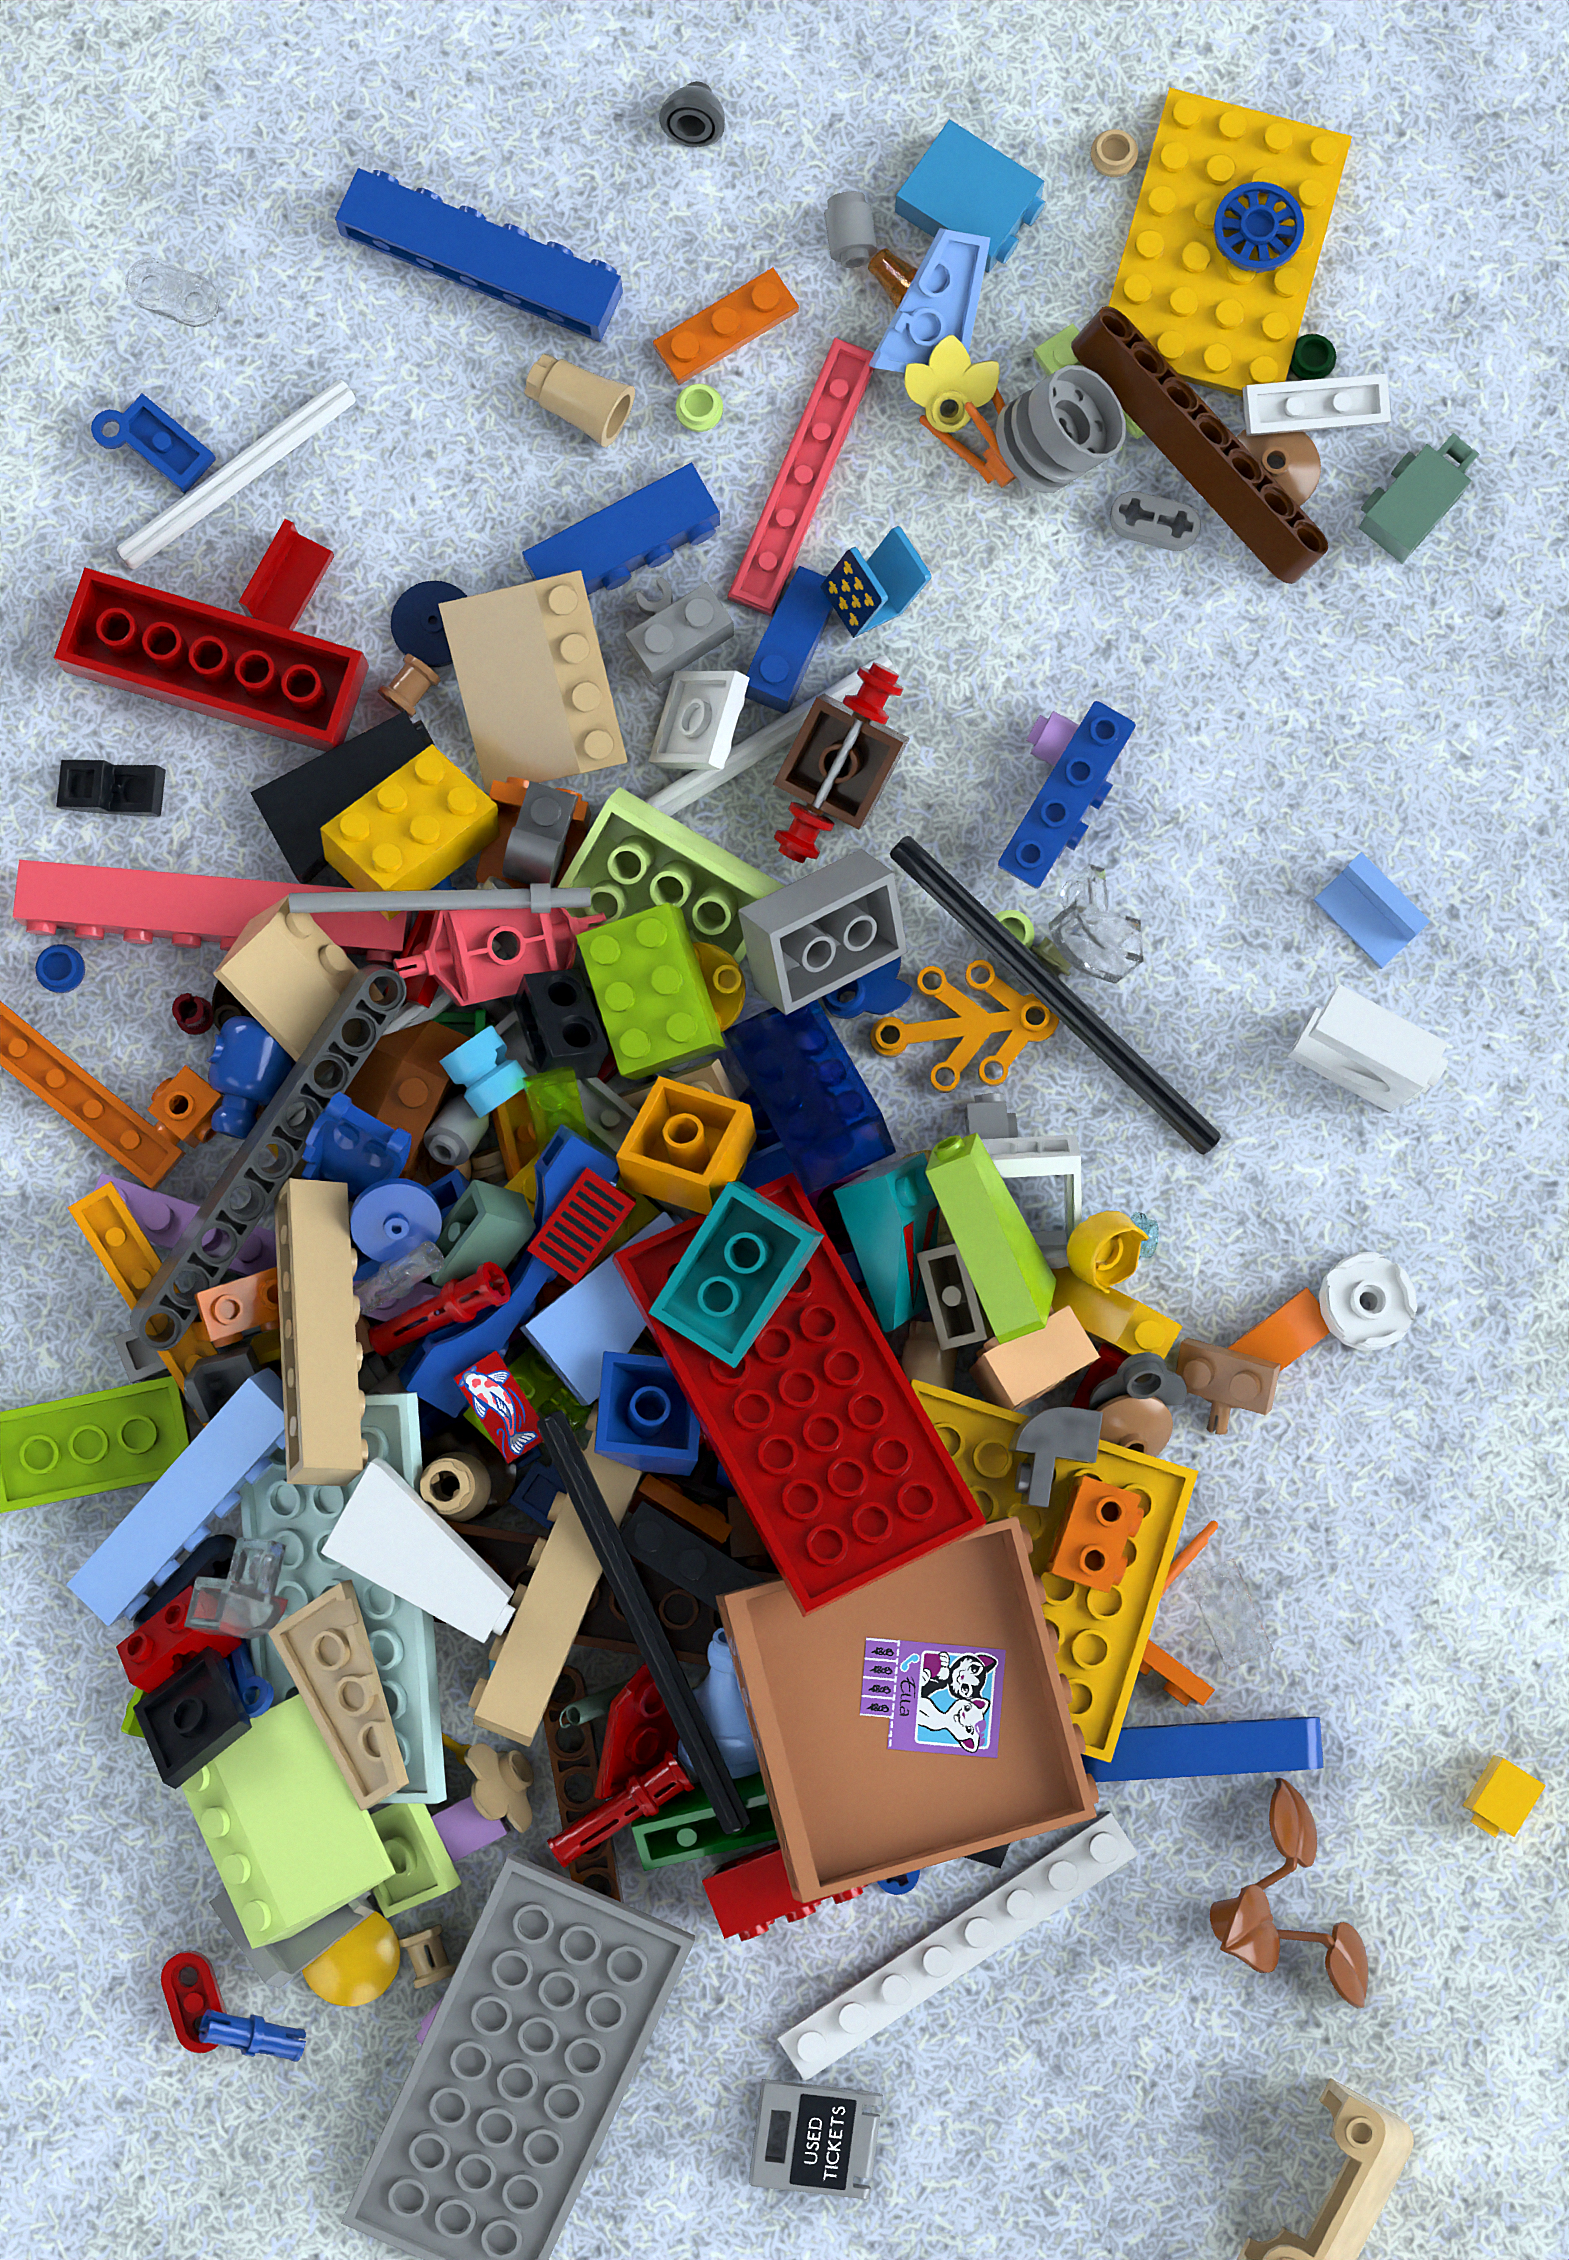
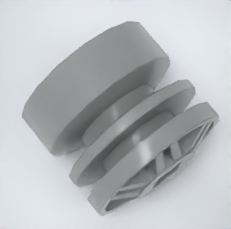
[996,365,1126,493]

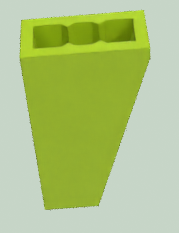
[925,1132,1057,1345]

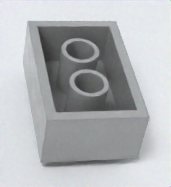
[738,849,908,1015]

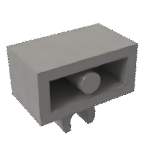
[625,577,734,687]

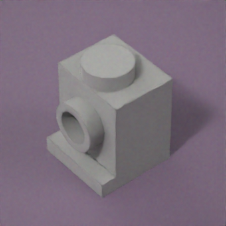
[964,1093,1018,1139]

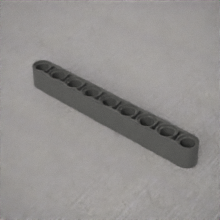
[130,965,406,1351]

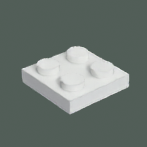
[648,671,749,770]

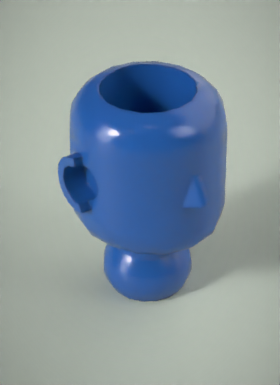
[206,1016,296,1140]

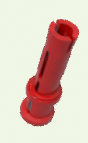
[369,1261,511,1357]
[547,1750,695,1868]

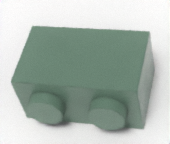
[424,1179,536,1294]

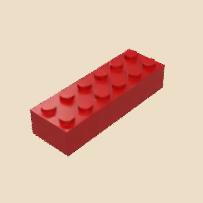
[54,567,369,752]

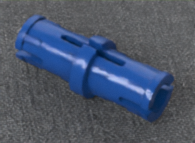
[199,2009,306,2062]

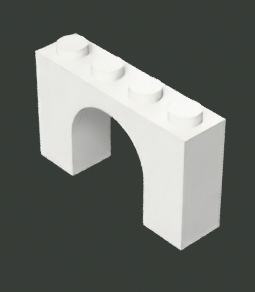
[1287,984,1449,1113]

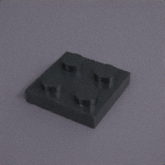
[133,1646,252,1790]

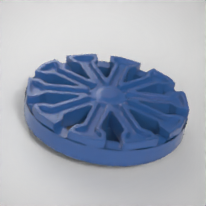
[1213,182,1304,273]

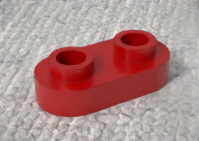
[161,1950,227,2053]

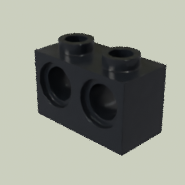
[513,968,610,1084]

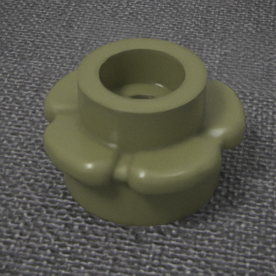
[1031,937,1077,977]

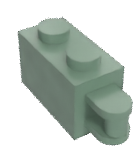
[1359,433,1480,564]

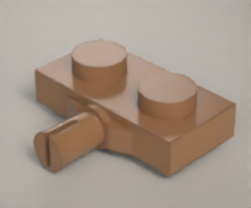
[1175,1337,1281,1435]

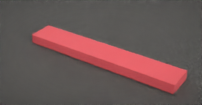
[728,338,875,617]

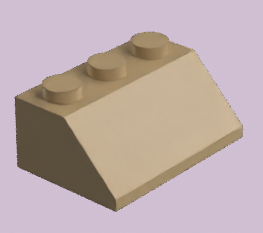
[213,895,384,1080]

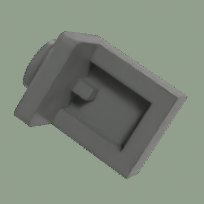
[184,1345,262,1424]

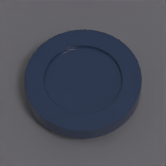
[391,581,468,667]

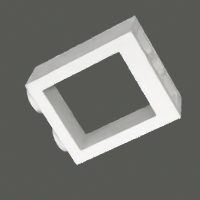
[981,1134,1082,1268]

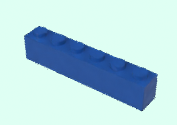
[335,168,623,343]

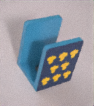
[820,526,932,638]

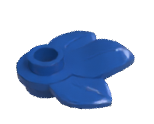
[822,956,913,1019]

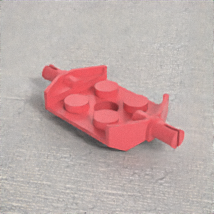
[393,908,607,1006]

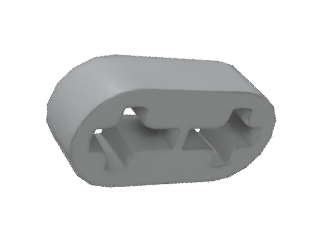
[1110,491,1201,551]

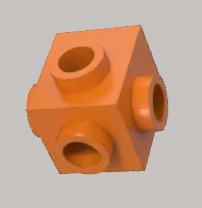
[147,1065,224,1149]

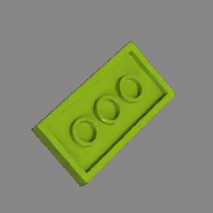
[0,1376,192,1514]

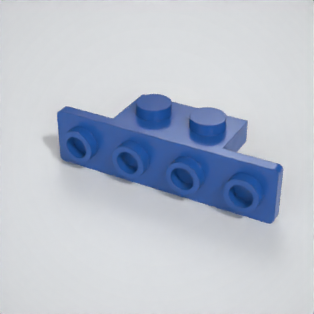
[998,701,1136,889]

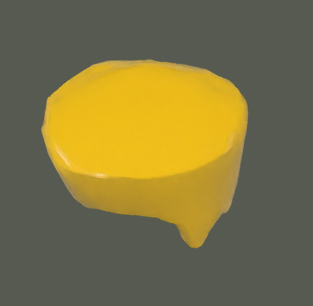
[1066,1210,1149,1293]

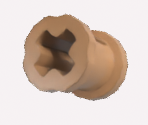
[377,653,441,718]

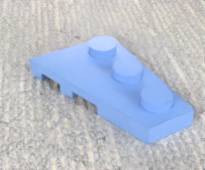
[868,228,990,373]

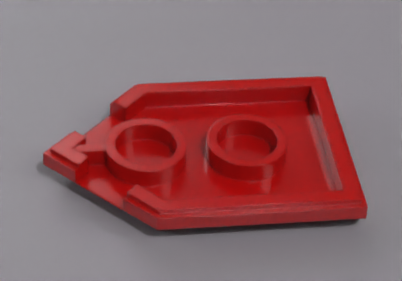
[594,1662,680,1800]

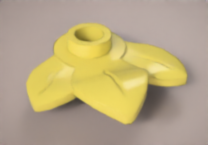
[904,334,1000,433]

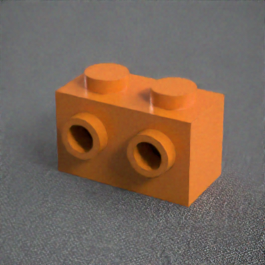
[1043,1475,1144,1593]

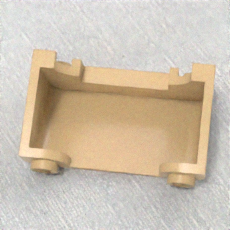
[1237,2078,1414,2260]

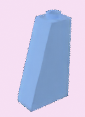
[519,1211,684,1406]

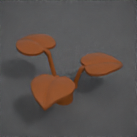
[1210,1777,1369,2009]

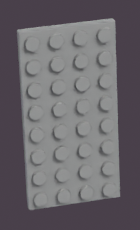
[341,1853,695,2260]

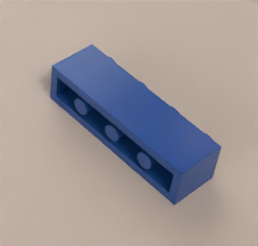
[522,462,720,601]

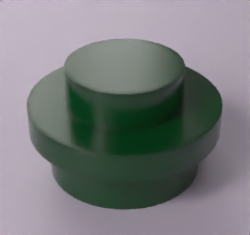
[1289,334,1337,380]

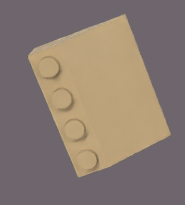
[438,570,628,794]

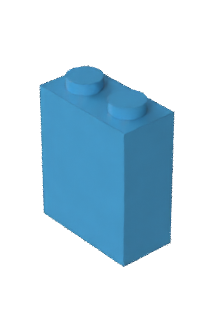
[895,119,1046,273]

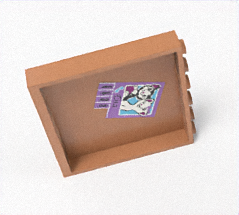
[716,1516,1099,1903]

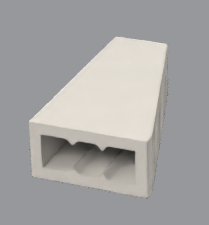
[320,1457,516,1643]

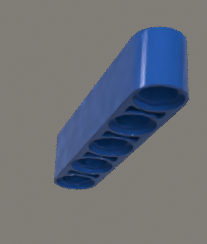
[1081,1717,1324,1782]

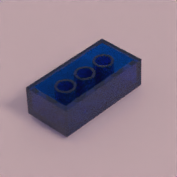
[723,999,896,1195]

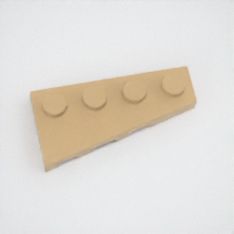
[267,1579,409,1811]

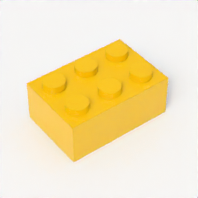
[320,744,500,921]

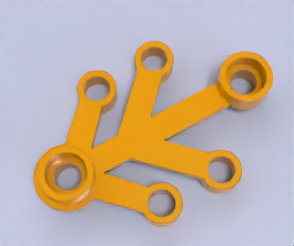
[870,960,1059,1093]

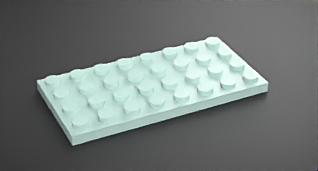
[240,1392,447,1804]

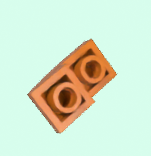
[1227,1287,1330,1372]

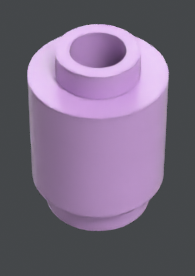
[1026,711,1080,767]

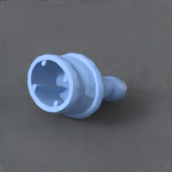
[677,1627,760,1779]

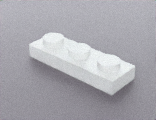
[1242,374,1391,436]

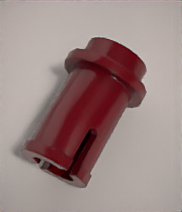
[172,993,214,1035]

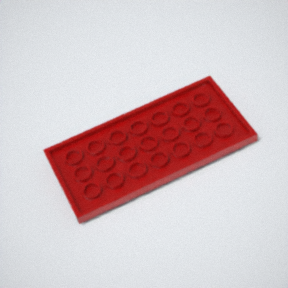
[612,1172,987,1618]

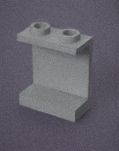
[209,1890,375,1988]

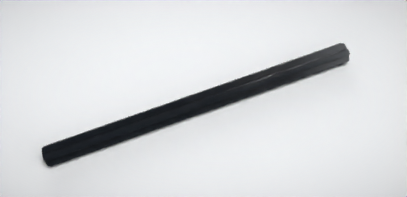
[890,836,1221,1155]
[537,1410,751,1834]

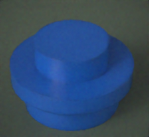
[35,944,85,993]

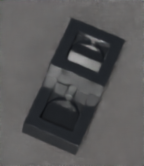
[56,760,166,817]

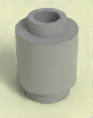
[824,191,878,268]
[424,1093,490,1166]

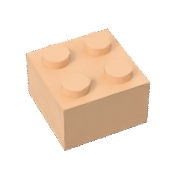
[969,1305,1100,1412]

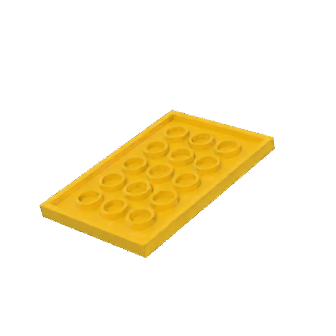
[1108,87,1352,397]

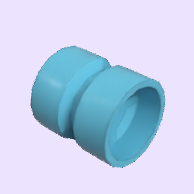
[439,1025,532,1119]

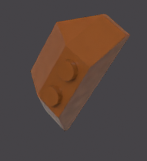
[343,1020,471,1180]

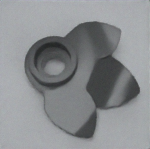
[1088,1352,1187,1411]

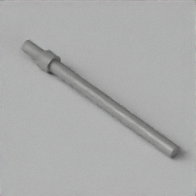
[289,883,591,913]

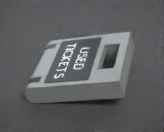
[749,2079,883,2199]

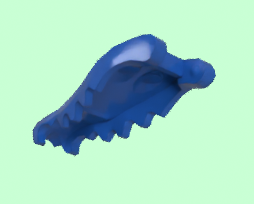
[301,1091,412,1204]

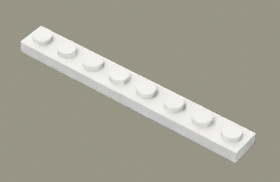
[777,1811,1139,2082]

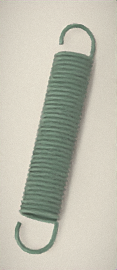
[559,1679,630,1728]

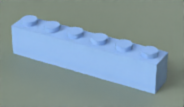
[66,1367,285,1627]

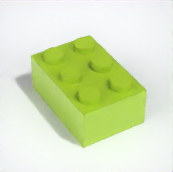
[576,902,726,1080]

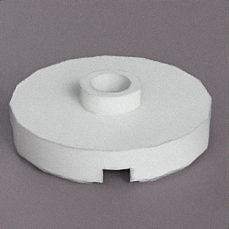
[1319,1252,1417,1351]

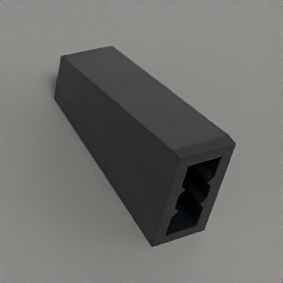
[251,710,435,884]

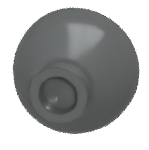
[659,81,725,147]

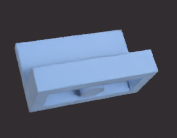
[1313,852,1430,969]

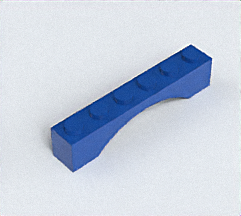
[398,1124,619,1418]

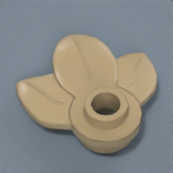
[464,1743,534,1833]

